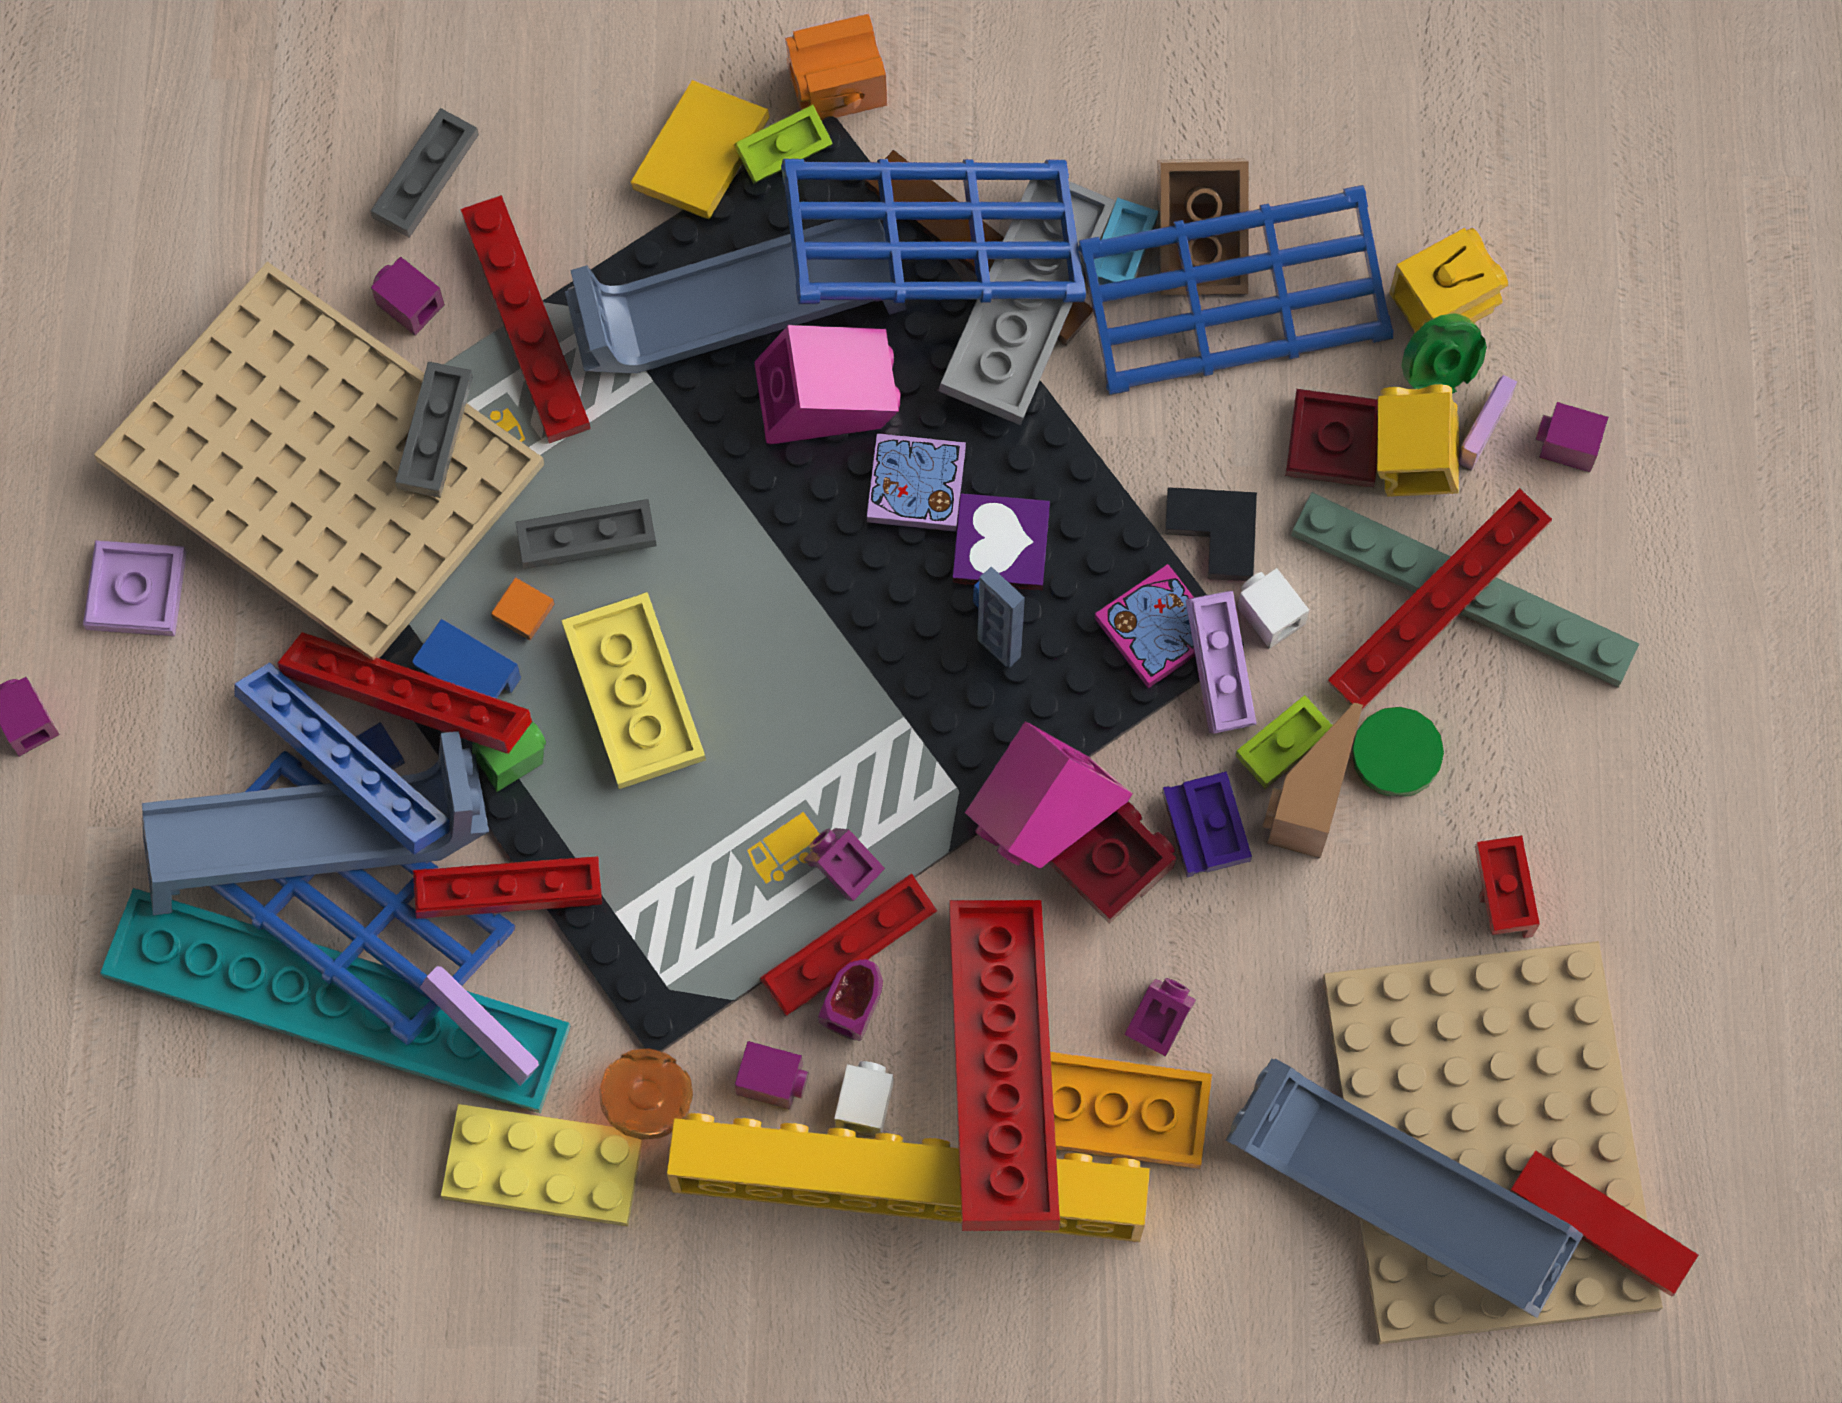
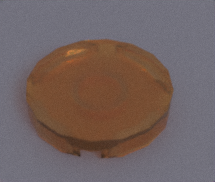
[599,1048,693,1140]

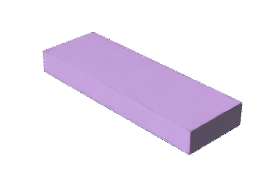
[1185,591,1257,734]
[420,966,539,1086]

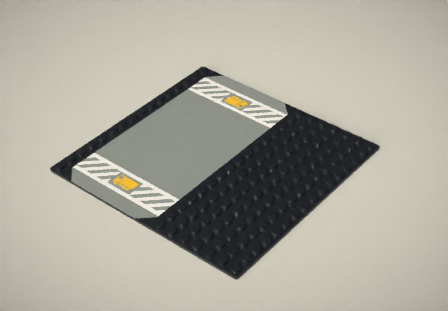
[380,116,1244,1055]

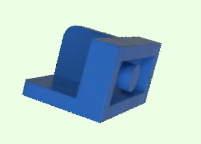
[413,619,521,698]

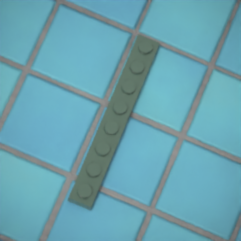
[1291,492,1639,688]

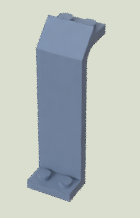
[565,220,906,373]
[142,731,489,915]
[1226,1058,1583,1318]

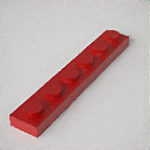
[460,195,591,444]
[1328,488,1552,712]
[277,632,532,754]

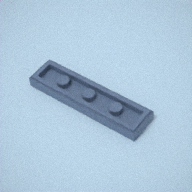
[978,567,1025,668]

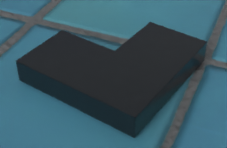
[1165,487,1257,581]

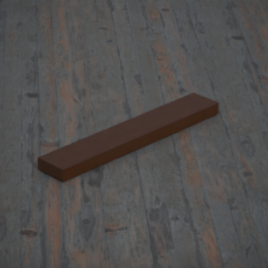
[865,150,1094,346]

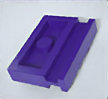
[1162,771,1252,878]

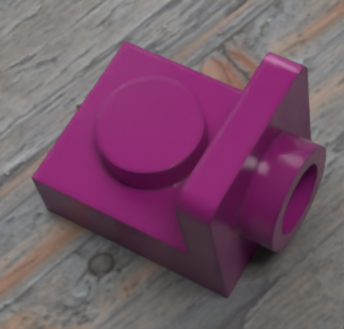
[804,828,885,901]
[1124,978,1196,1057]

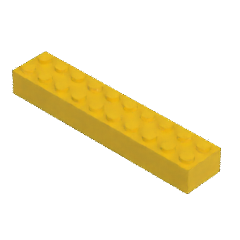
[667,1113,1150,1242]

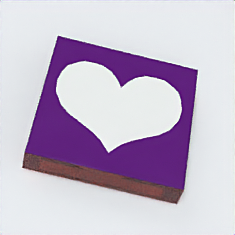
[953,493,1050,590]

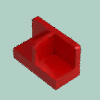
[1475,835,1540,938]

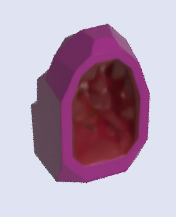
[818,959,883,1041]

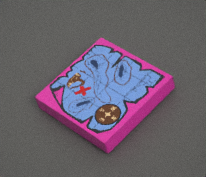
[1095,564,1195,688]

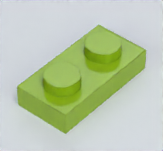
[734,105,833,184]
[1235,695,1333,789]

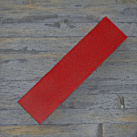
[413,856,602,919]
[759,873,937,1017]
[1510,1150,1699,1297]

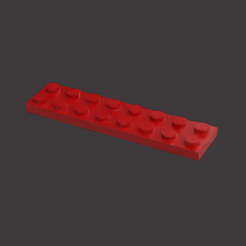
[949,900,1060,1231]

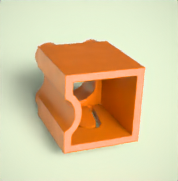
[785,14,887,120]

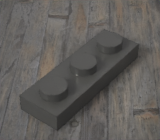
[371,108,479,238]
[395,361,473,498]
[515,499,657,569]

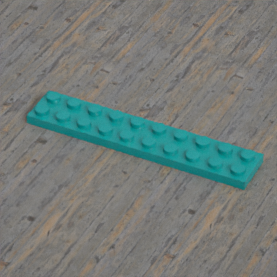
[100,888,571,1114]

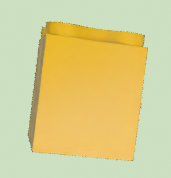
[1389,228,1508,333]
[1377,384,1459,497]

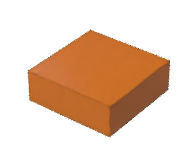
[491,577,555,641]

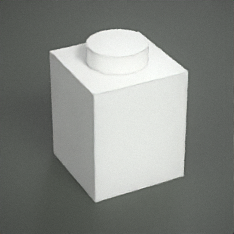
[1237,568,1309,649]
[834,1061,893,1137]

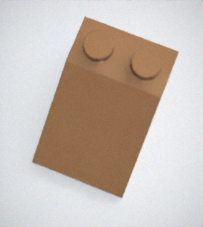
[1157,158,1249,295]
[1262,703,1363,858]

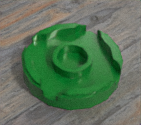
[1401,313,1487,394]
[1352,707,1444,797]

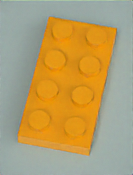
[1050,1052,1212,1169]

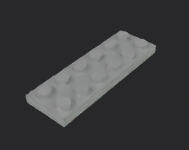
[938,180,1116,425]

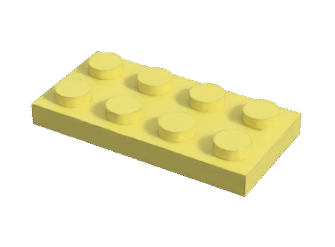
[561,592,706,789]
[441,1104,644,1226]

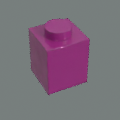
[371,256,445,336]
[1535,402,1609,472]
[0,677,60,757]
[734,1041,809,1110]

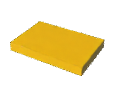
[631,80,770,219]

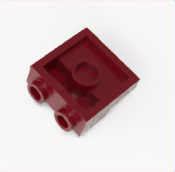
[1048,801,1176,924]

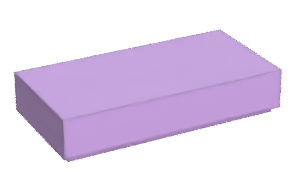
[1459,375,1517,471]

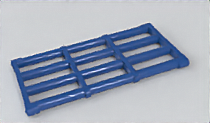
[781,159,1086,304]
[1078,185,1394,395]
[209,751,516,1045]

